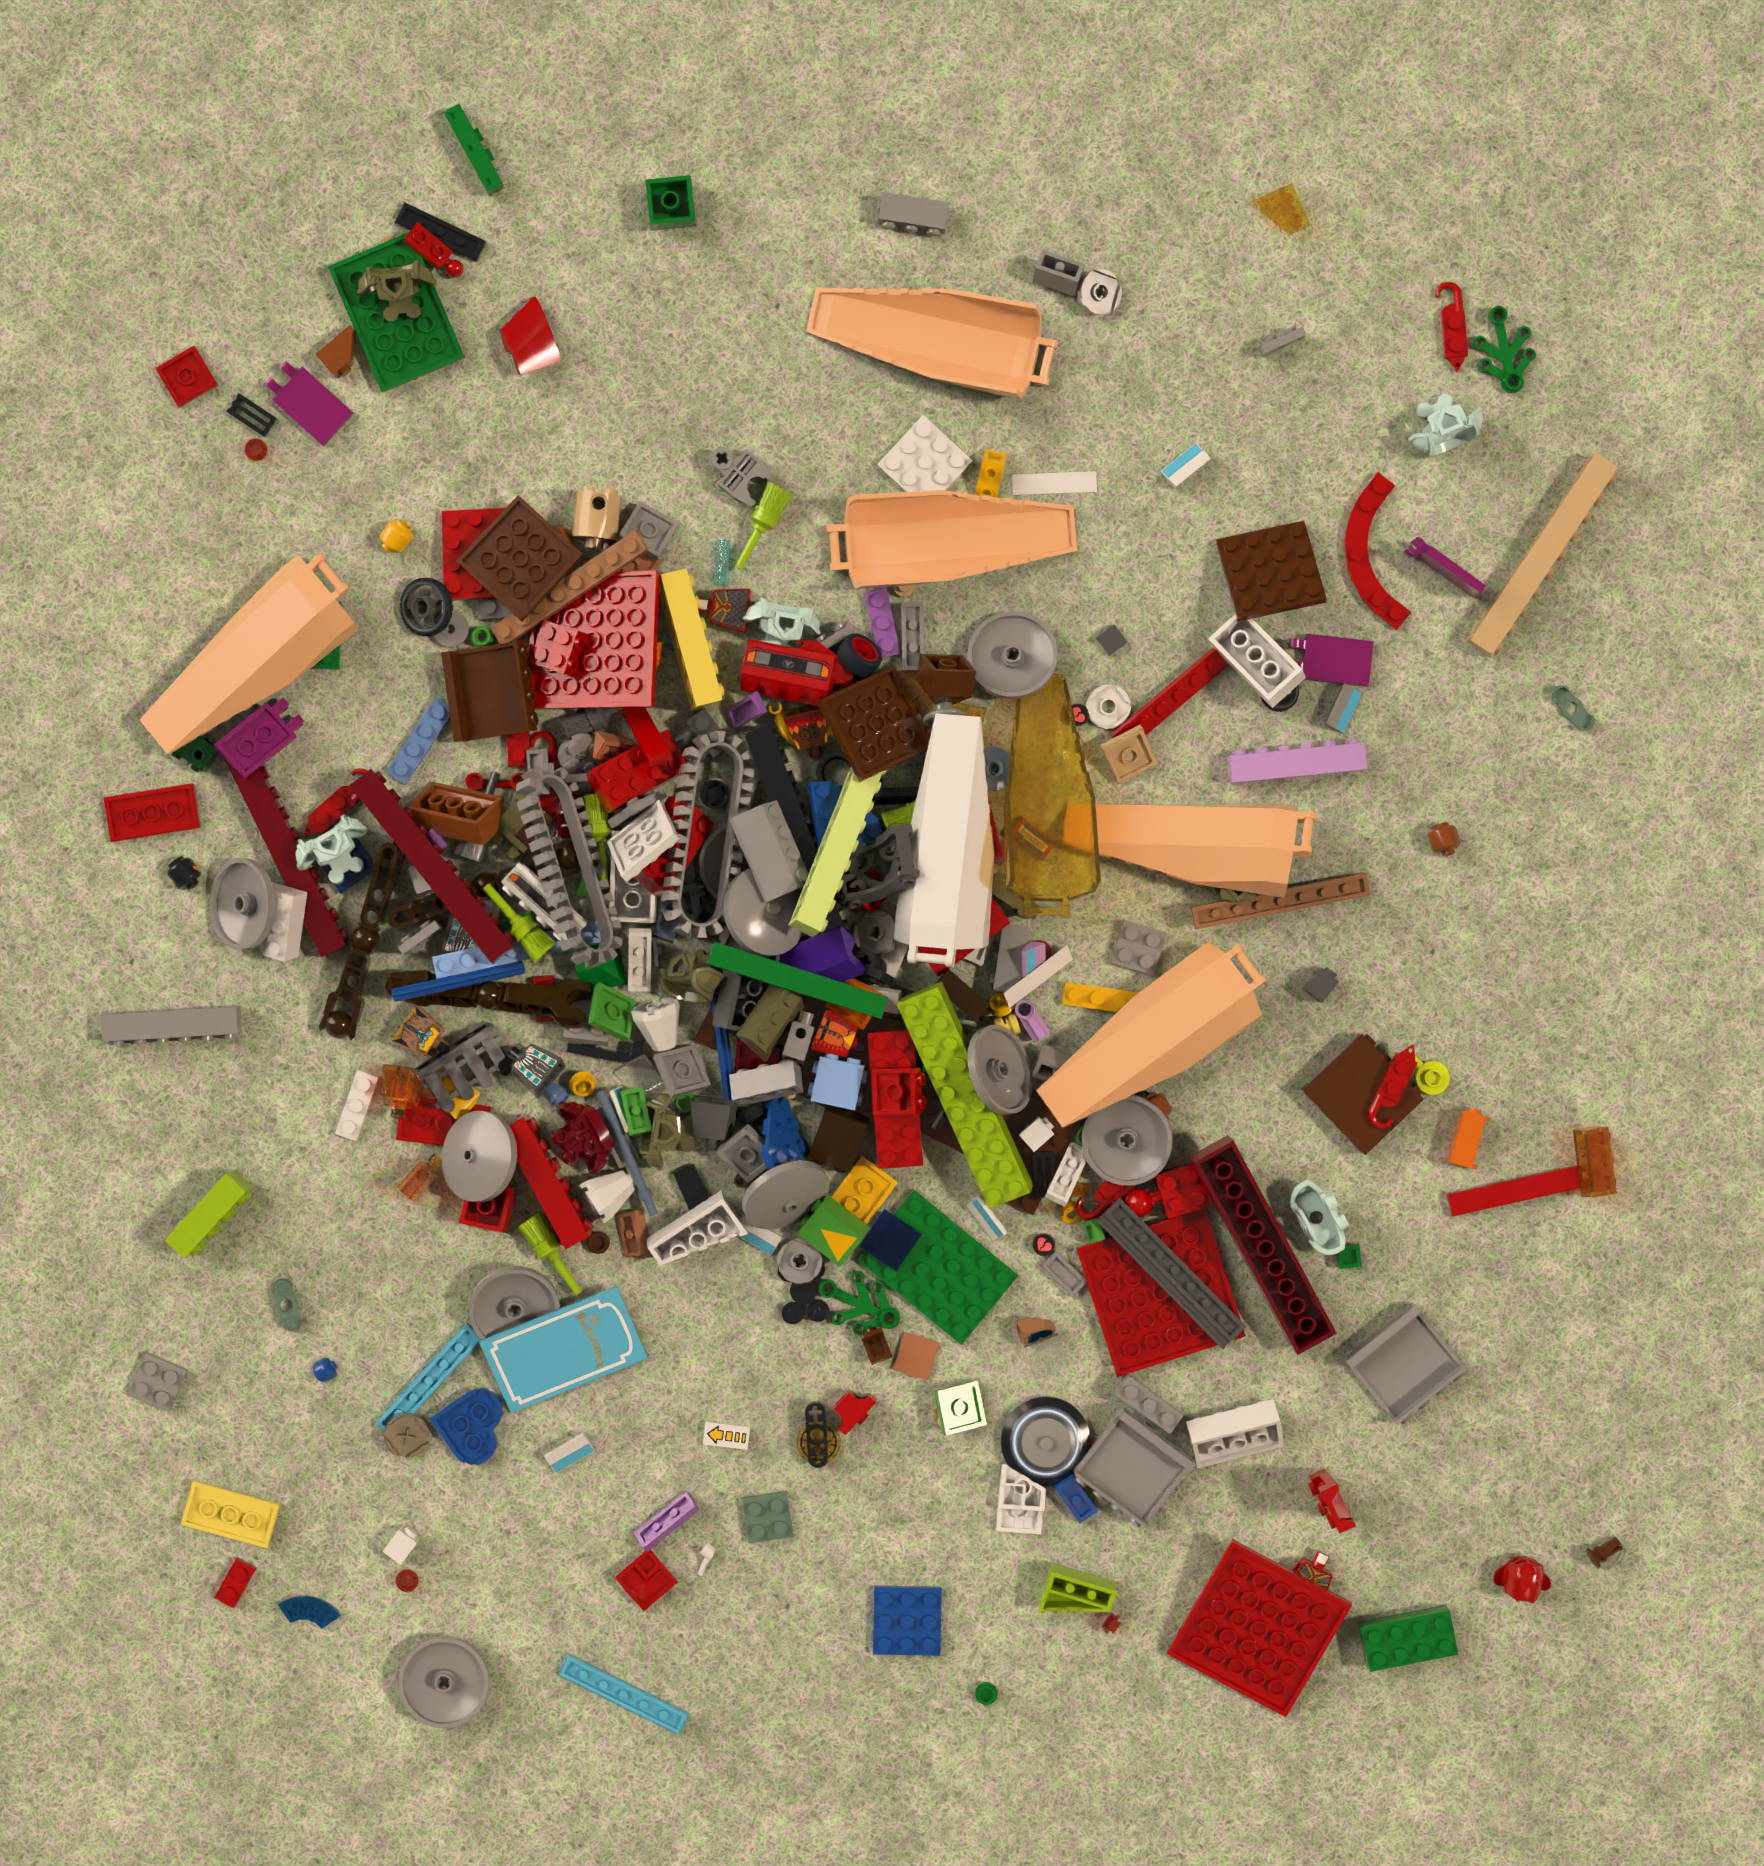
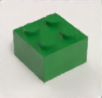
[645,175,696,231]

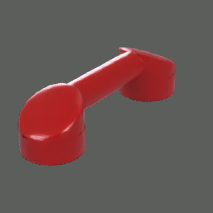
[465,772,524,792]

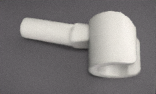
[697,1543,715,1576]

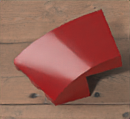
[499,296,562,375]

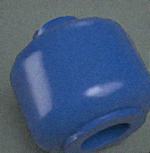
[313,1358,337,1382]

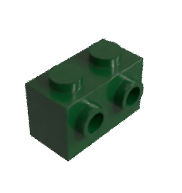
[171,735,220,772]

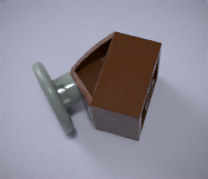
[916,654,976,729]

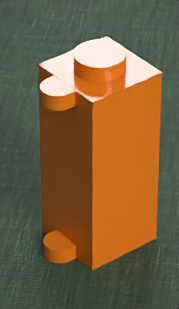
[1447,1107,1491,1170]

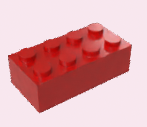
[585,729,687,815]
[634,796,714,896]

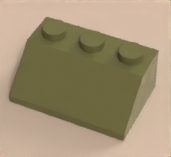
[736,985,804,1061]

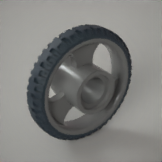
[400,578,453,636]

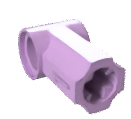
[1013,998,1050,1043]

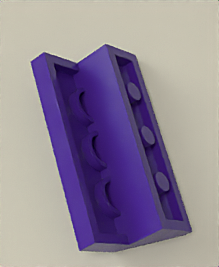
[779,925,865,998]

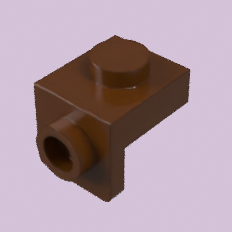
[861,1327,892,1365]

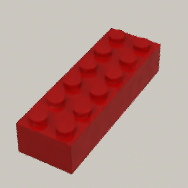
[868,1029,923,1169]
[509,1114,594,1250]

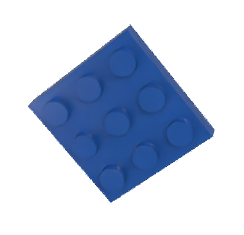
[873,1585,942,1656]

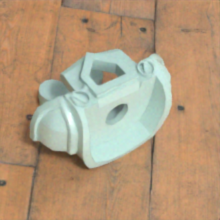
[1408,394,1483,457]
[742,598,821,647]
[295,815,369,884]
[1290,1180,1349,1255]

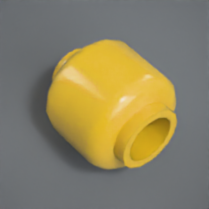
[380,519,414,553]

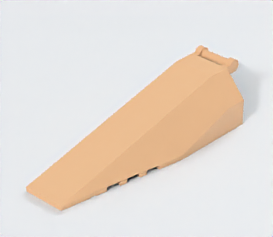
[806,288,1058,399]
[826,490,1077,589]
[140,554,359,755]
[1062,803,1316,898]
[1036,942,1267,1128]

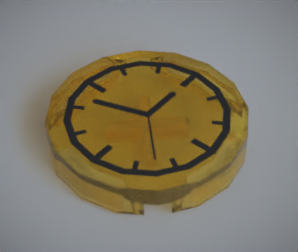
[796,1419,841,1463]

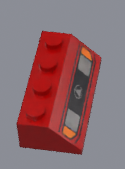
[740,639,836,707]

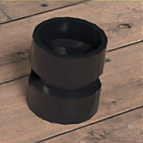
[700,780,730,810]
[737,1101,768,1137]

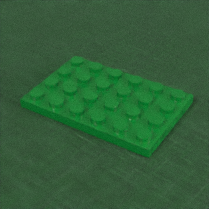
[328,232,465,393]
[857,1190,1019,1345]

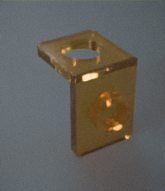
[1059,1182,1090,1216]

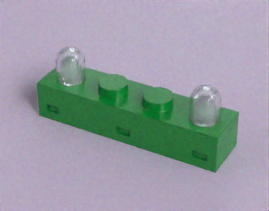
[444,104,513,196]

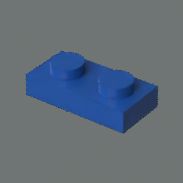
[1054,1474,1098,1524]

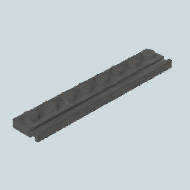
[1096,1197,1246,1349]

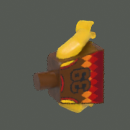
[769,690,836,758]

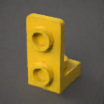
[975,449,1007,498]

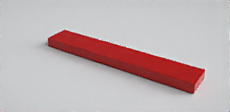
[1446,1165,1584,1217]

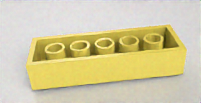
[659,568,725,712]

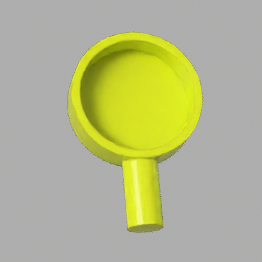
[1410,1051,1450,1095]

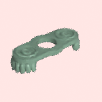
[1552,685,1595,731]
[273,1278,302,1331]

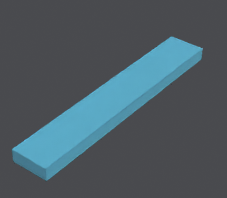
[376,1323,481,1431]
[558,1653,689,1735]

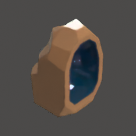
[1016,1317,1056,1345]

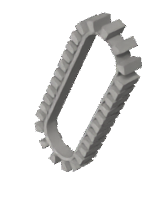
[661,731,755,939]
[516,763,623,968]

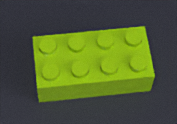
[164,1170,254,1259]

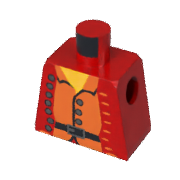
[811,1008,867,1057]

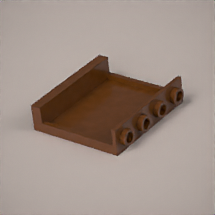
[441,640,539,742]
[1301,1033,1424,1155]

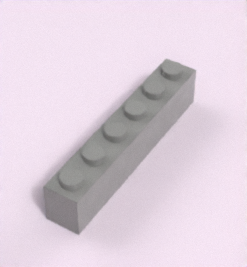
[101,1006,242,1046]

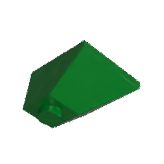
[571,944,628,992]

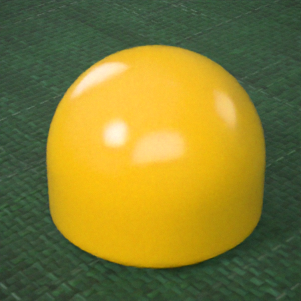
[1060,1200,1081,1224]

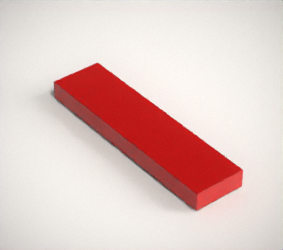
[621,708,672,767]

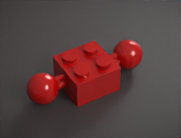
[1124,1162,1211,1219]

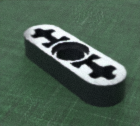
[805,1401,828,1468]

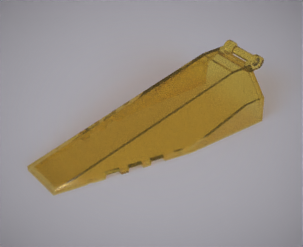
[1004,673,1101,918]

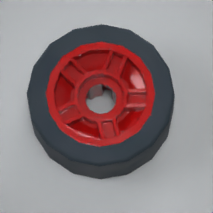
[838,633,882,677]

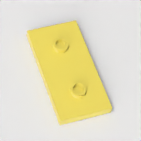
[181,1480,281,1549]

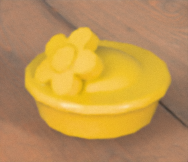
[989,992,1015,1017]
[569,1071,596,1097]

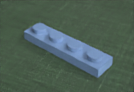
[387,697,450,785]

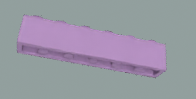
[1227,739,1367,784]

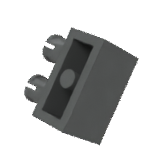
[673,708,727,764]

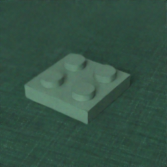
[742,1491,793,1543]

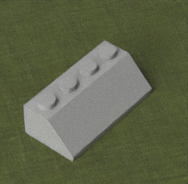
[729,800,809,903]

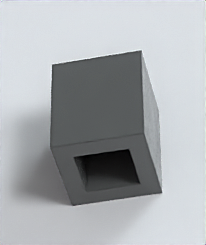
[1302,967,1339,1003]

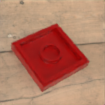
[155,346,218,408]

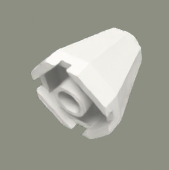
[631,997,680,1053]
[578,1171,635,1224]

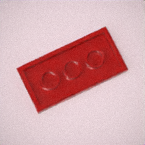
[104,783,201,842]
[396,1096,492,1146]

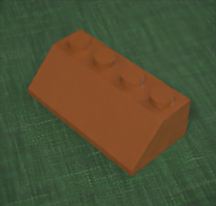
[408,782,504,846]

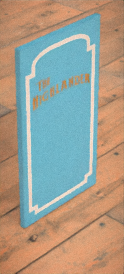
[479,1286,648,1413]

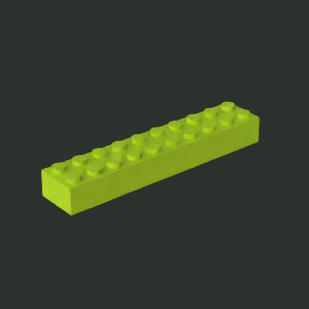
[897,981,1033,1209]

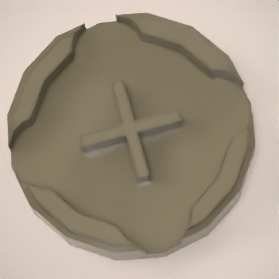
[384,1413,429,1458]

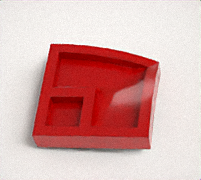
[614,1550,678,1611]

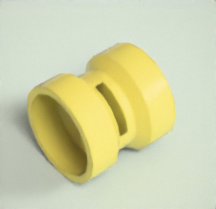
[993,1012,1021,1035]

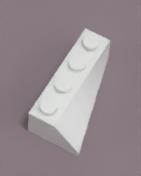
[647,1190,748,1265]

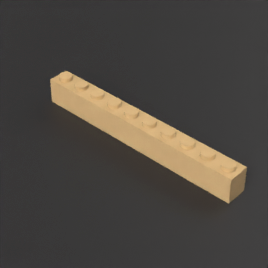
[1466,452,1618,657]

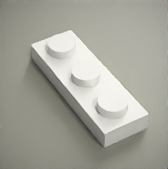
[628,928,652,991]
[335,1070,380,1141]
[1045,1142,1087,1207]

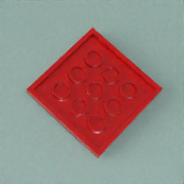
[442,508,505,601]

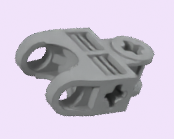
[711,447,777,509]

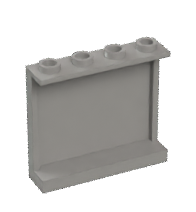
[1343,1303,1467,1425]
[1074,1407,1196,1529]

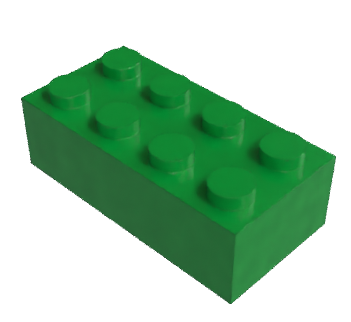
[1357,1605,1459,1672]

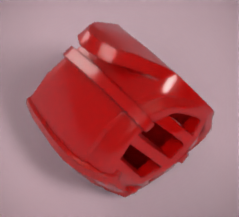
[1493,1556,1551,1603]

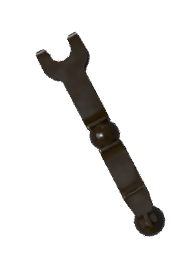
[388,837,582,928]
[319,842,405,1040]
[385,970,592,1028]

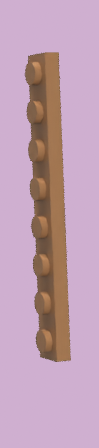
[491,530,649,644]
[1191,873,1370,929]

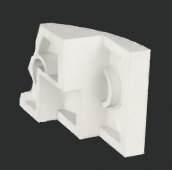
[996,1464,1046,1535]

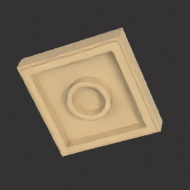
[1100,725,1158,784]

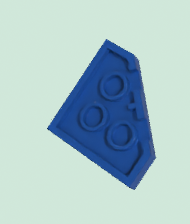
[807,781,883,849]
[761,1097,810,1170]

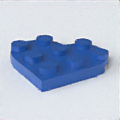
[430,1388,503,1465]

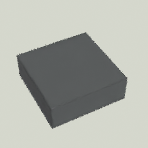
[1096,625,1127,656]

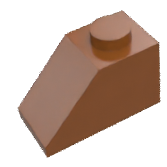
[316,326,356,379]

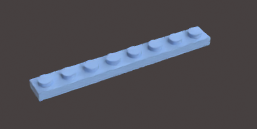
[432,921,601,979]

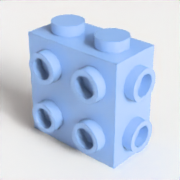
[807,1053,868,1110]

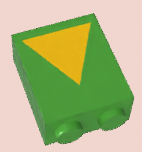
[797,1194,870,1267]

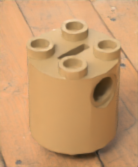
[572,486,622,550]

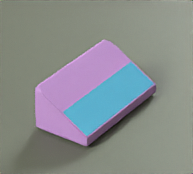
[1021,941,1046,987]

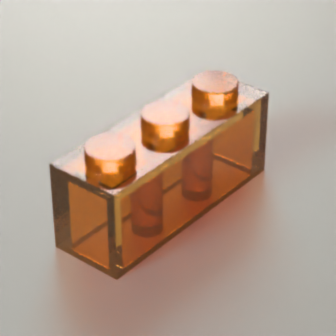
[1573,1126,1617,1197]

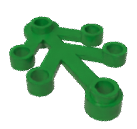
[1473,306,1536,393]
[819,1271,900,1335]

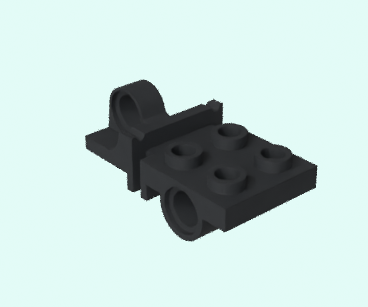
[682,861,716,940]
[852,950,895,987]

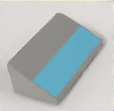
[1324,683,1363,734]

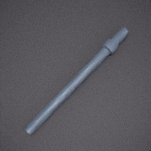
[597,1089,658,1217]

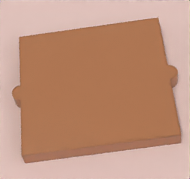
[893,1332,940,1380]

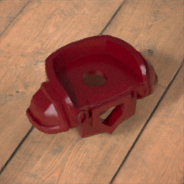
[551,1102,613,1175]

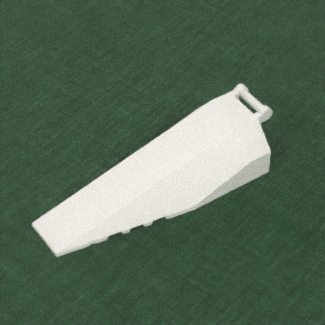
[894,713,994,967]

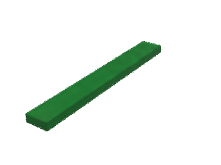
[707,942,888,1020]

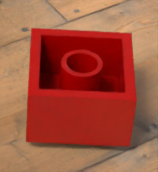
[459,1187,518,1234]

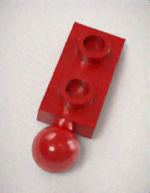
[403,222,464,278]

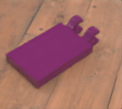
[264,360,354,446]
[1404,537,1486,598]
[1288,633,1374,687]
[214,698,304,780]

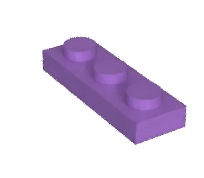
[865,588,901,658]
[634,1491,700,1552]

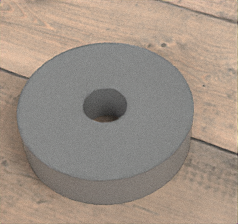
[434,611,470,648]

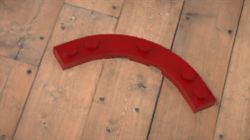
[1344,472,1411,630]

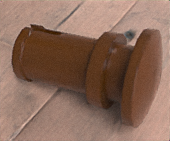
[1586,1537,1623,1569]

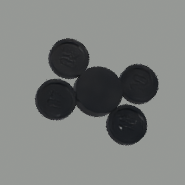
[778,1261,829,1324]

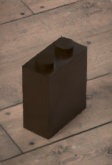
[935,969,990,1022]
[808,1105,870,1173]

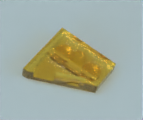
[1252,183,1310,235]

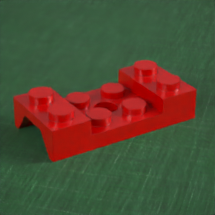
[1308,1469,1356,1534]

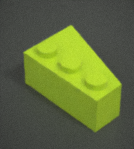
[1038,1562,1117,1613]

